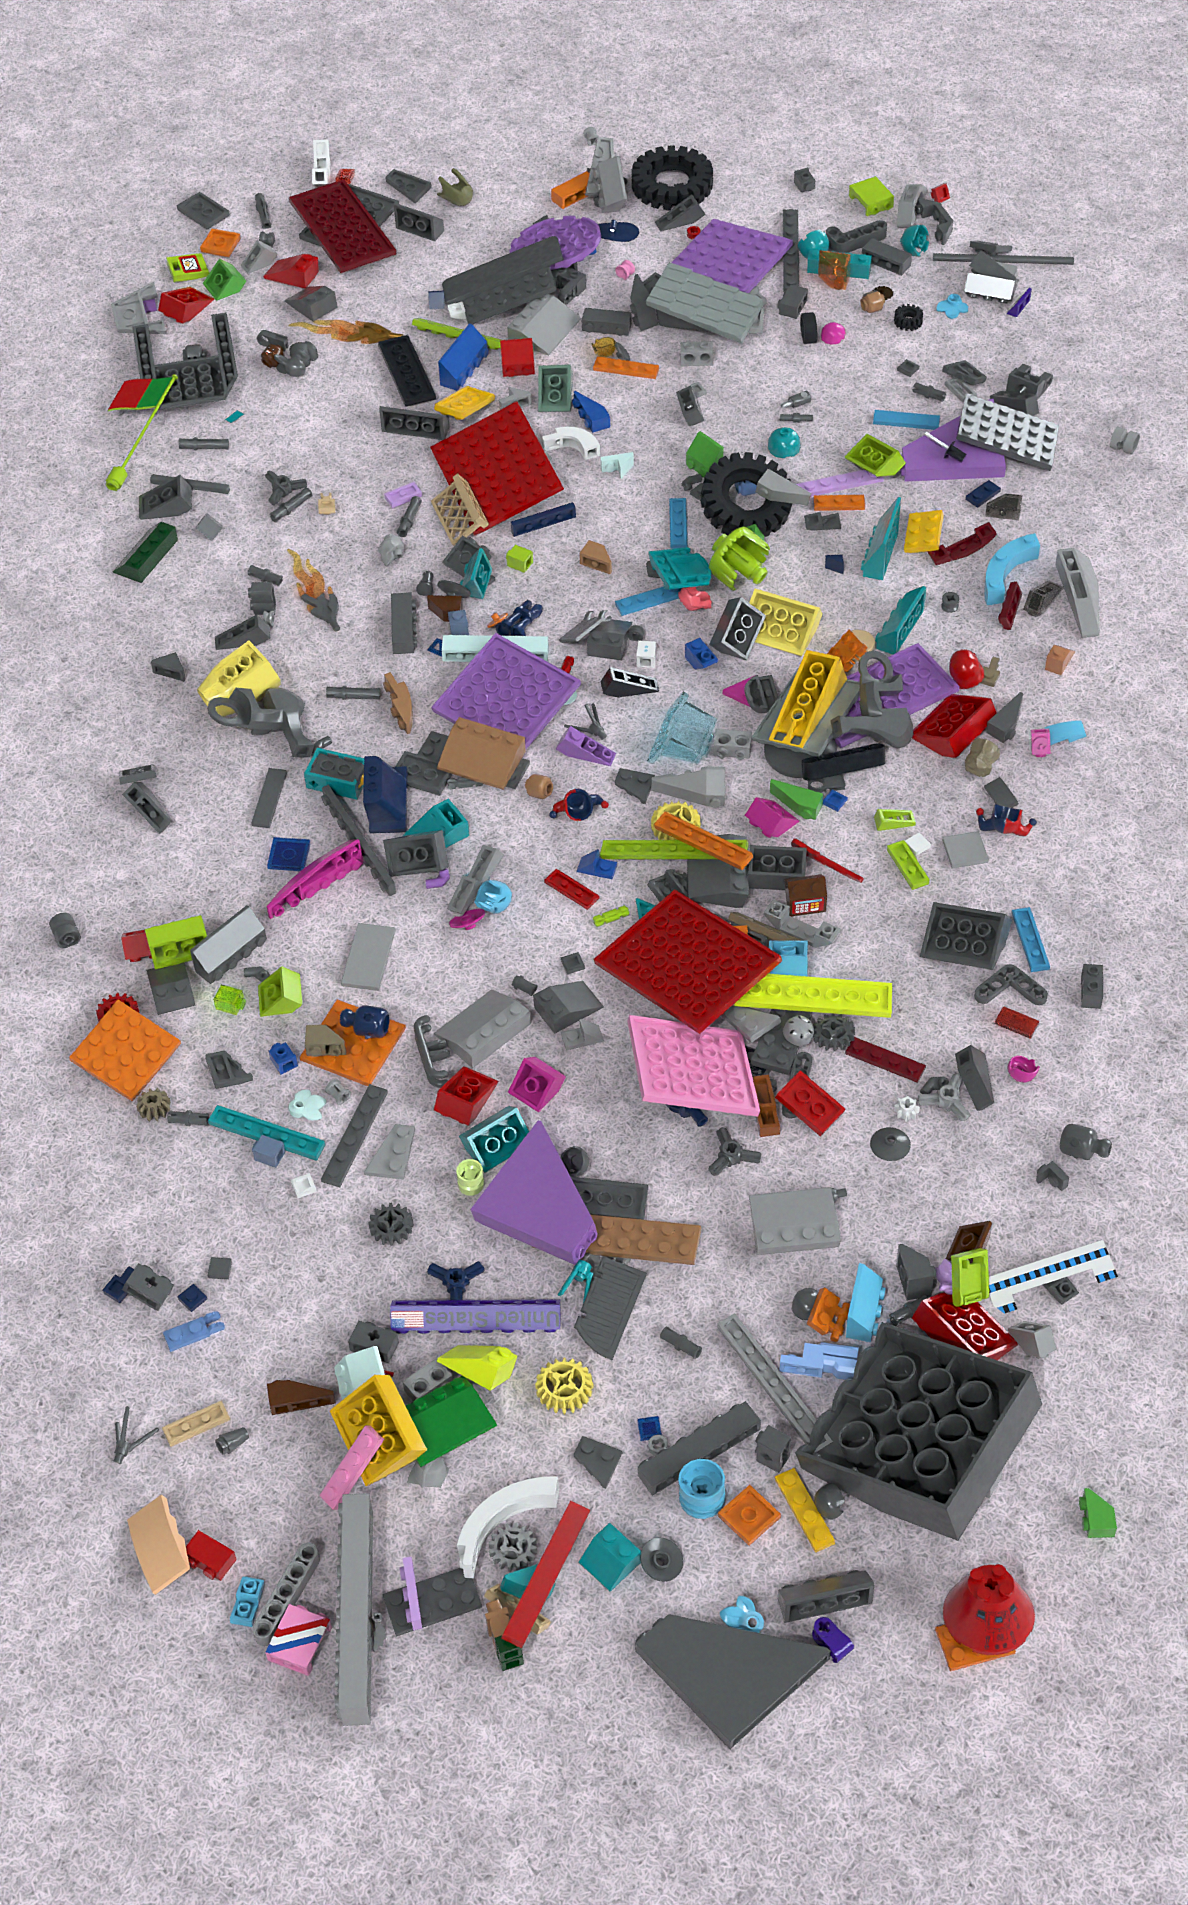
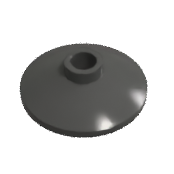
[437,580,471,598]
[870,1127,911,1161]
[640,1537,683,1582]

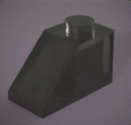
[985,493,1022,520]

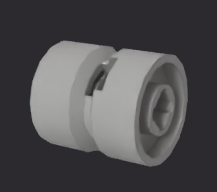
[1110,427,1140,454]

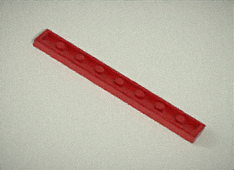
[501,1500,590,1648]

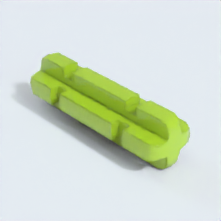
[593,905,629,927]

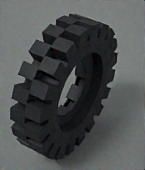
[631,145,713,210]
[700,452,793,537]

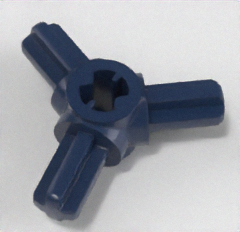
[427,1261,485,1300]

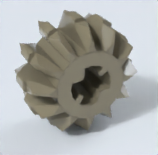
[136,1088,171,1122]

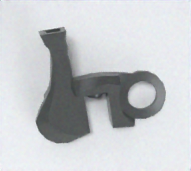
[830,650,913,749]
[207,687,314,757]

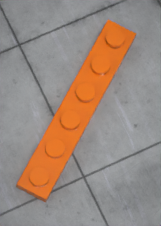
[654,812,753,870]

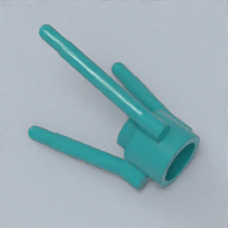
[558,1260,594,1303]

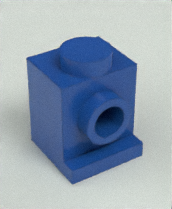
[268,1042,298,1075]

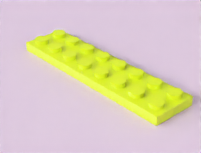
[734,974,892,1018]

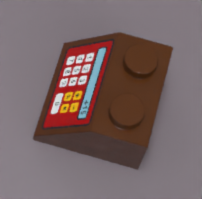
[784,874,827,917]

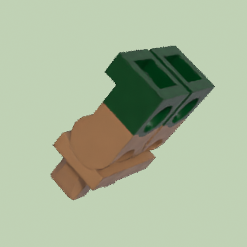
[485,1600,524,1671]

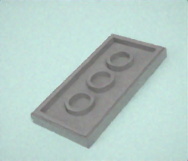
[341,923,396,991]

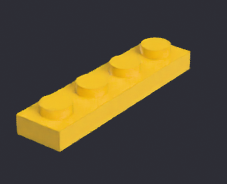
[775,1468,835,1553]

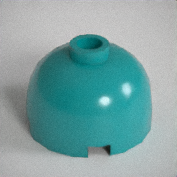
[900,225,929,256]
[798,230,829,259]
[768,427,801,458]

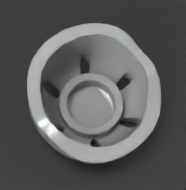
[783,1015,814,1046]

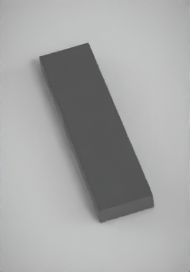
[251,768,287,828]

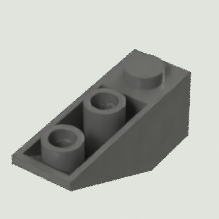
[955,1045,994,1111]

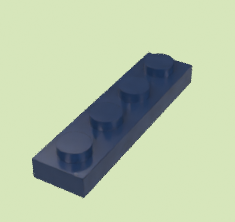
[511,502,576,537]

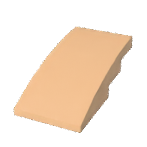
[127,1495,190,1594]

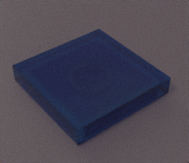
[267,837,310,871]

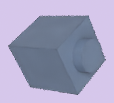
[448,610,469,635]
[252,1135,285,1168]

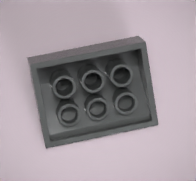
[687,834,749,908]
[919,902,1012,970]

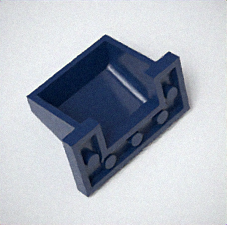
[363,756,408,834]

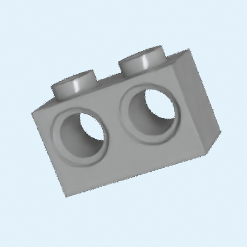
[680,341,713,367]
[713,729,752,760]
[403,1358,453,1402]

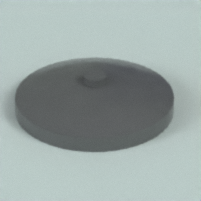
[764,738,837,778]

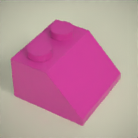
[744,797,800,838]
[508,1057,566,1112]

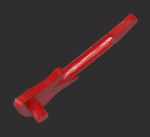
[791,838,864,883]

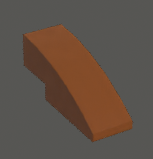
[752,1075,780,1137]

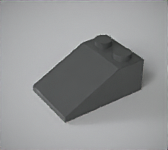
[630,274,659,331]
[284,286,338,321]
[139,475,192,520]
[587,619,633,661]
[383,830,449,877]
[146,963,196,1015]
[533,981,604,1034]

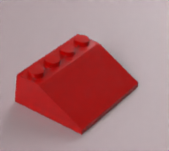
[912,694,997,758]
[912,1292,1019,1360]

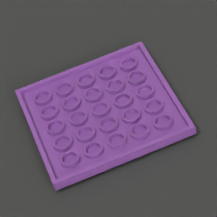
[672,219,793,294]
[431,633,581,749]

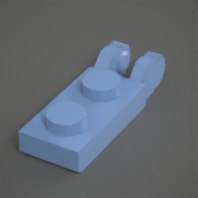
[163,1311,225,1352]

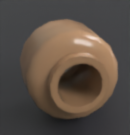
[525,774,553,799]

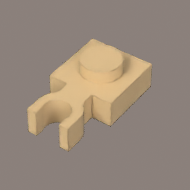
[318,493,336,515]

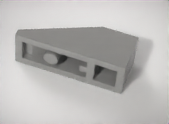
[755,469,812,505]

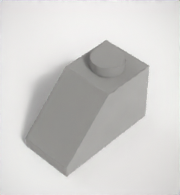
[241,240,277,274]
[1008,1321,1056,1359]

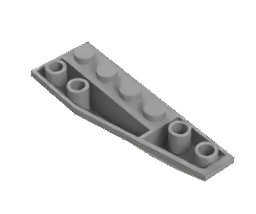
[1055,548,1100,638]

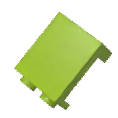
[849,176,894,216]

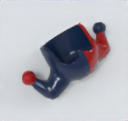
[549,788,609,821]
[976,804,1037,837]

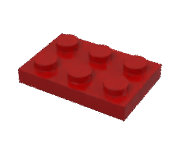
[775,1070,846,1137]

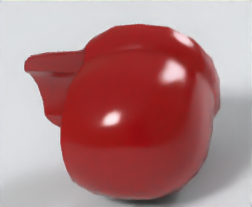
[949,649,984,689]

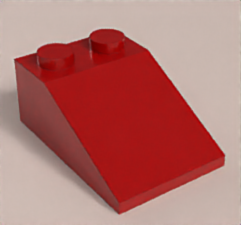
[263,254,319,289]
[158,287,215,323]
[434,1066,499,1126]

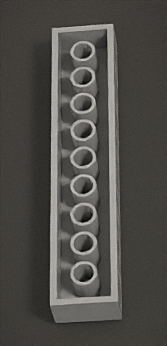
[335,1493,373,1726]

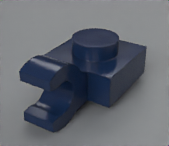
[102,1266,134,1304]

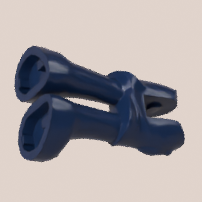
[496,599,543,636]

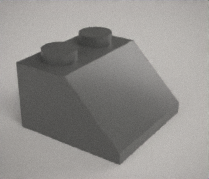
[896,1244,936,1301]

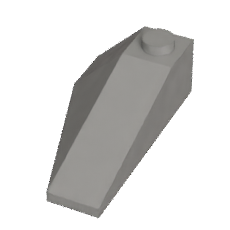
[652,766,725,808]

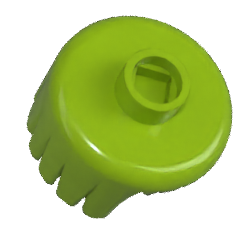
[709,527,770,591]

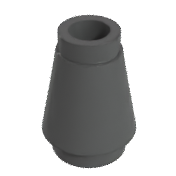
[215,1427,249,1455]

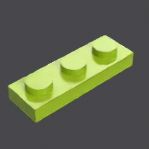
[887,840,930,890]

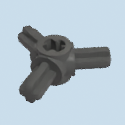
[265,470,307,506]
[708,1127,761,1176]

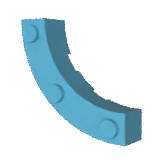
[984,533,1040,605]

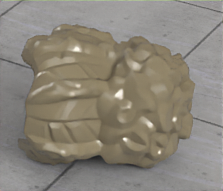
[965,738,1000,777]

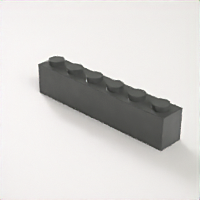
[638,1401,761,1496]

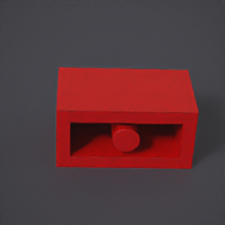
[186,1530,237,1581]

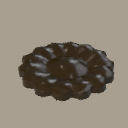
[872,286,894,300]

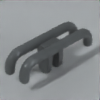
[413,1015,450,1088]

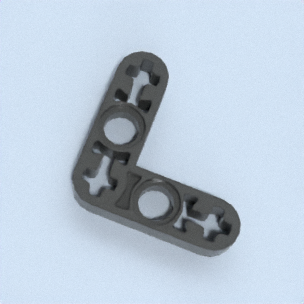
[974,964,1048,1006]

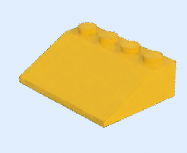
[329,1374,427,1486]

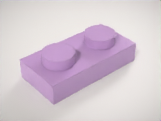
[384,482,422,508]

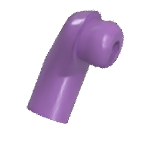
[426,868,450,889]

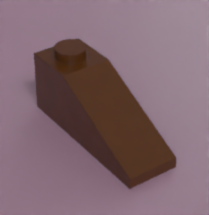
[267,1380,336,1415]

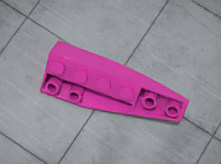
[266,839,363,919]

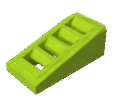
[874,809,916,831]

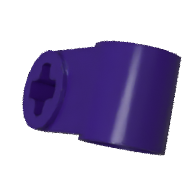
[812,1617,854,1663]

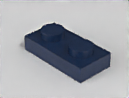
[965,480,1001,508]

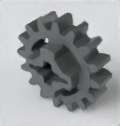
[813,1013,855,1051]
[368,1203,414,1246]

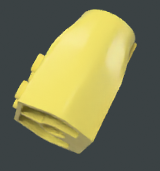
[197,640,281,717]

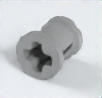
[583,127,599,146]
[325,1079,352,1105]

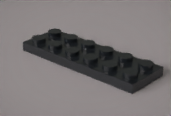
[378,335,436,407]

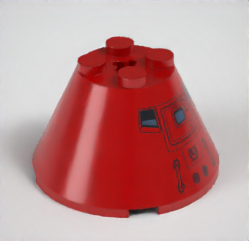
[943,1564,1035,1655]

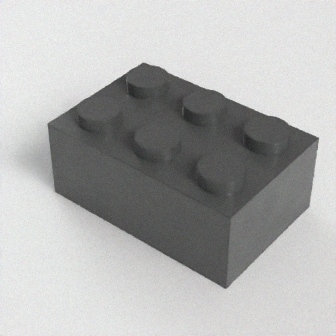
[748,845,807,890]

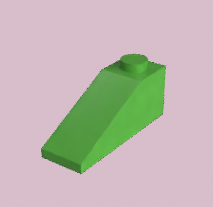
[770,779,823,820]

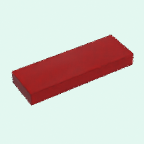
[544,869,600,910]

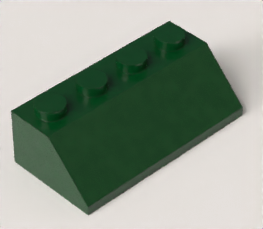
[113,522,178,583]

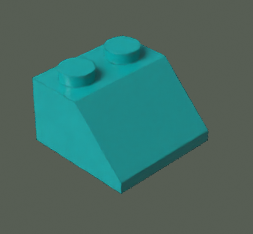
[579,1522,642,1592]

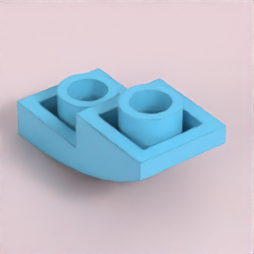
[1044,721,1087,745]
[230,1576,264,1627]

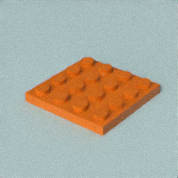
[300,999,406,1086]
[69,1000,181,1101]

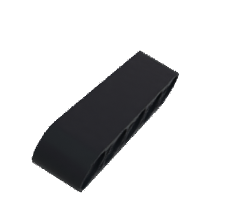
[801,743,886,781]

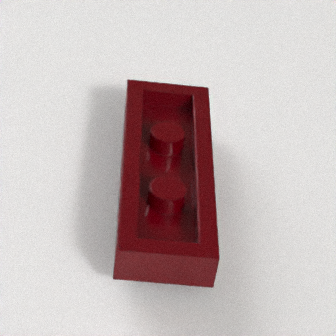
[998,581,1022,630]

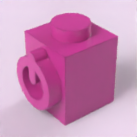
[1030,729,1051,757]

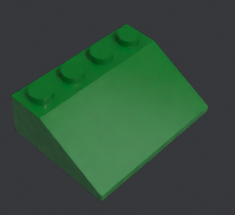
[406,1376,497,1467]

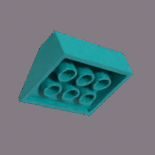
[861,497,901,580]

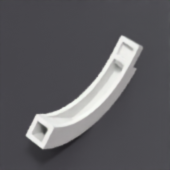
[457,1477,559,1578]

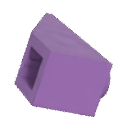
[556,726,616,766]

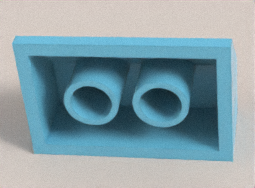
[846,1263,886,1342]

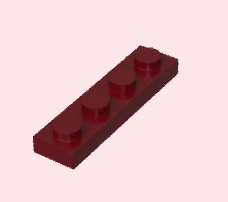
[845,1037,926,1083]

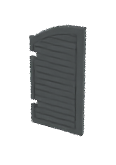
[574,1256,647,1360]

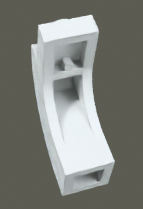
[312,139,330,185]
[542,427,600,460]

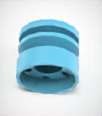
[678,1459,725,1519]

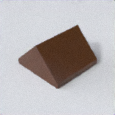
[946,1221,992,1263]

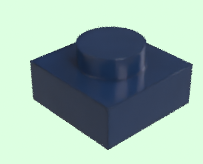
[177,1284,207,1312]

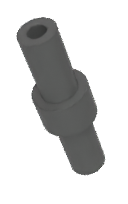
[780,413,813,423]

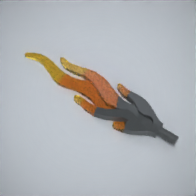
[287,549,340,632]

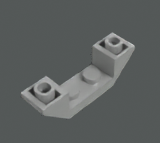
[897,184,928,228]
[764,899,841,948]

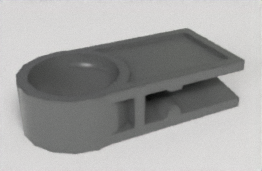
[256,330,289,352]
[808,774,846,793]

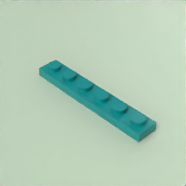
[208,1105,326,1161]

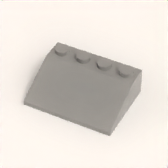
[507,294,581,356]
[434,989,531,1068]
[749,1187,841,1255]

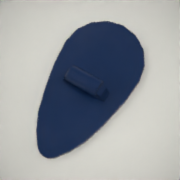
[598,219,639,242]

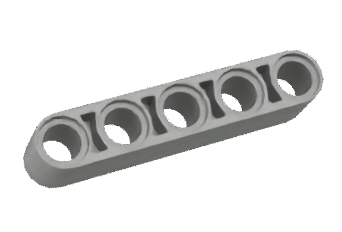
[253,1542,320,1646]

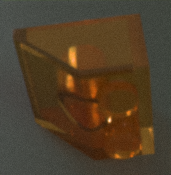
[818,250,851,290]

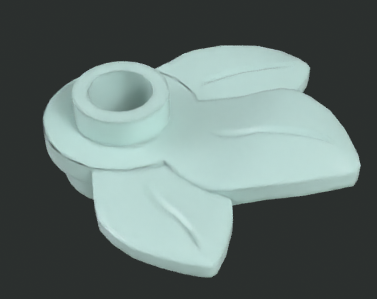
[288,1090,326,1120]

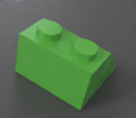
[203,259,246,301]
[686,431,724,477]

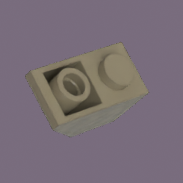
[305,1025,346,1057]

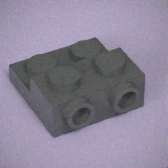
[442,535,492,577]

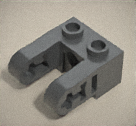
[550,267,586,305]
[1006,364,1053,400]

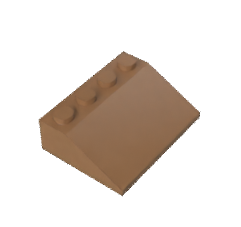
[437,717,526,790]

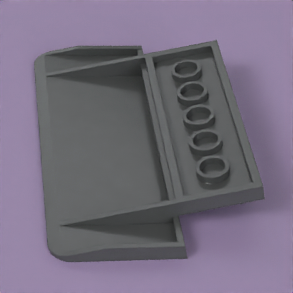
[442,236,564,325]

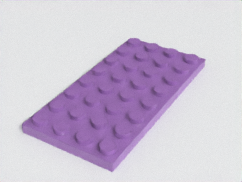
[835,643,959,748]

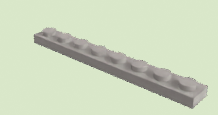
[717,1313,833,1452]

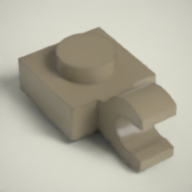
[980,657,1000,687]

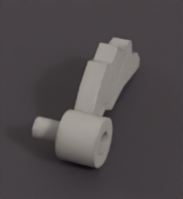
[372,1612,386,1652]

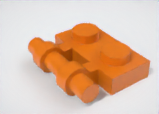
[807,1287,850,1342]

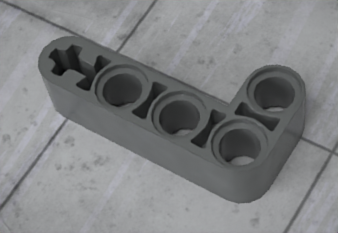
[826,220,887,253]

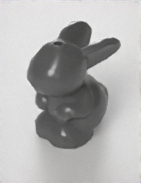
[274,341,318,377]

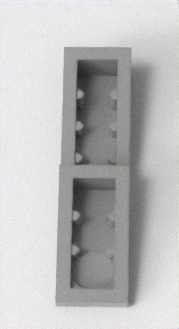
[447,845,504,915]

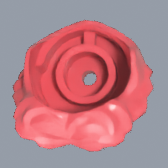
[678,586,712,611]

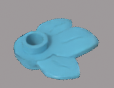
[936,294,968,319]
[720,1596,764,1633]

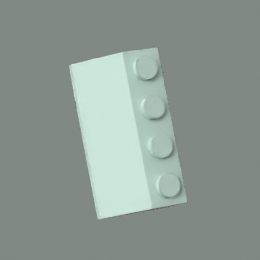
[334,1346,385,1400]

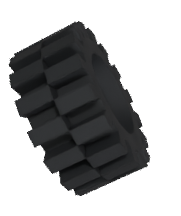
[894,304,923,331]

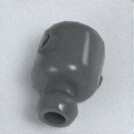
[1060,1124,1112,1160]

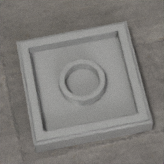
[942,831,989,869]

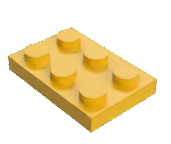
[904,510,944,553]

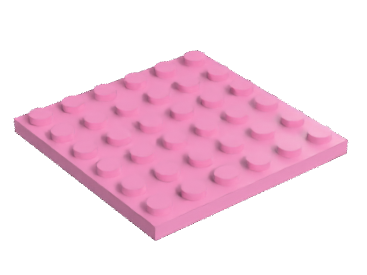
[627,1015,760,1117]

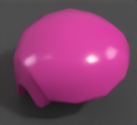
[821,322,846,345]
[1007,1055,1040,1083]

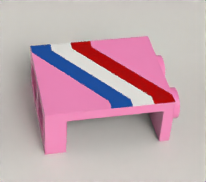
[265,1604,332,1676]

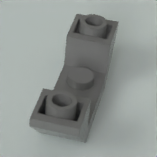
[915,198,954,245]

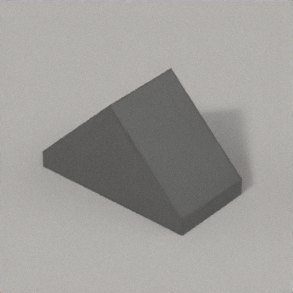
[151,652,186,682]

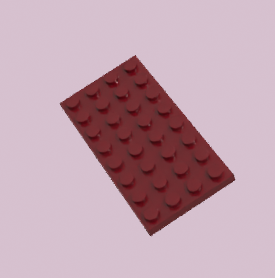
[289,179,396,273]

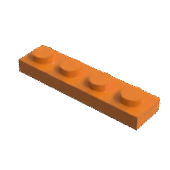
[593,356,659,379]

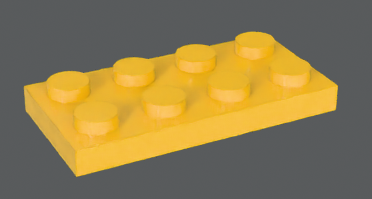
[434,386,495,420]

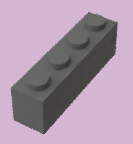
[391,592,417,654]

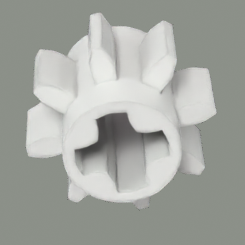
[894,1096,920,1122]

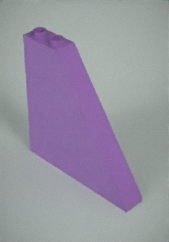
[900,399,1006,482]
[470,1120,598,1265]

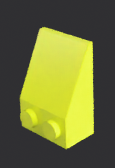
[437,1345,518,1391]

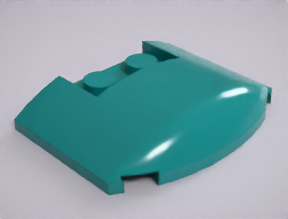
[648,547,711,590]

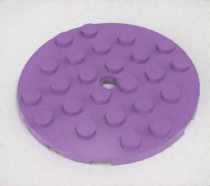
[509,216,601,270]

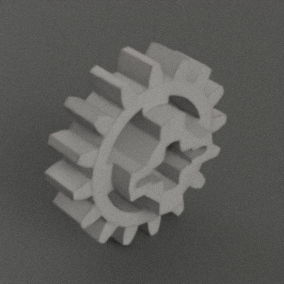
[488,1523,537,1572]

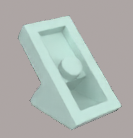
[600,452,634,479]

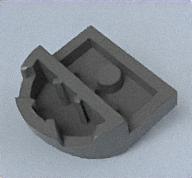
[744,675,778,713]
[647,869,688,902]

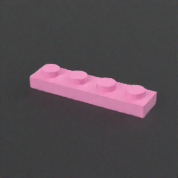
[319,1425,384,1510]

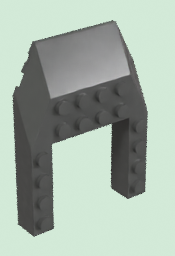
[132,312,238,409]

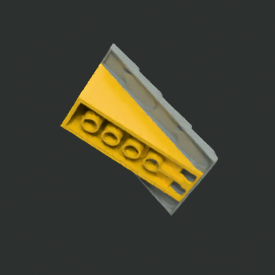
[751,650,860,756]

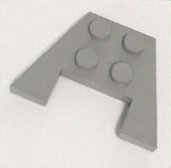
[111,282,167,334]

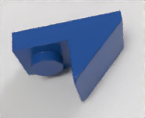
[576,849,617,879]

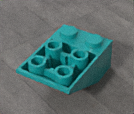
[403,798,469,848]

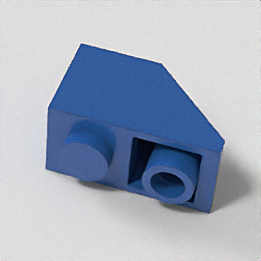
[685,638,718,670]

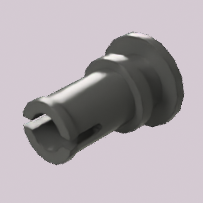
[416,571,434,596]

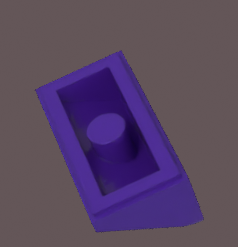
[1006,287,1032,317]

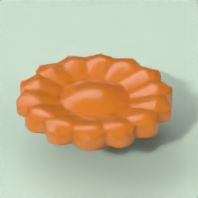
[487,612,508,628]

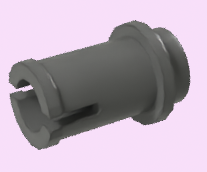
[512,975,538,996]

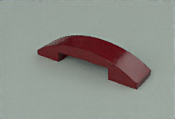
[928,522,997,565]

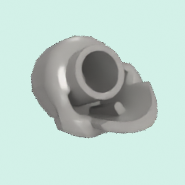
[378,534,404,566]

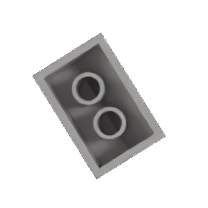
[593,156,627,213]

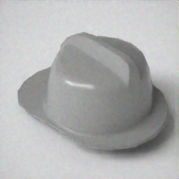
[407,1456,449,1488]

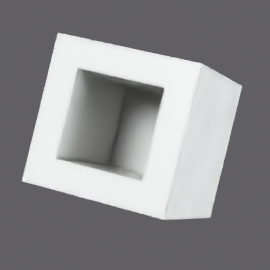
[636,641,656,668]

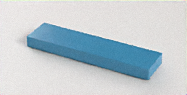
[873,410,940,430]
[669,498,687,549]
[1011,907,1050,972]

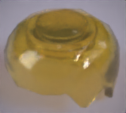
[591,337,616,357]

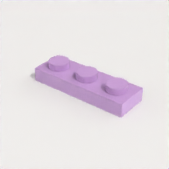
[400,1557,422,1630]

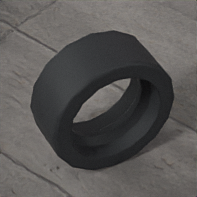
[800,312,818,344]

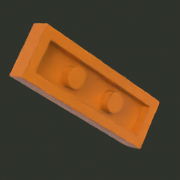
[813,495,865,511]

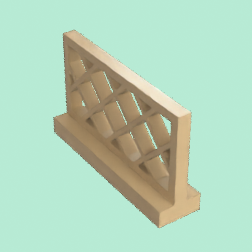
[431,473,489,546]

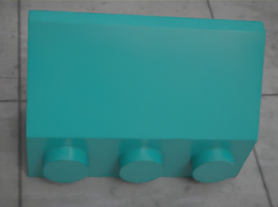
[459,1106,529,1173]

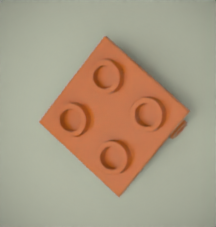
[827,629,868,673]

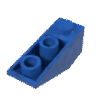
[572,391,610,433]

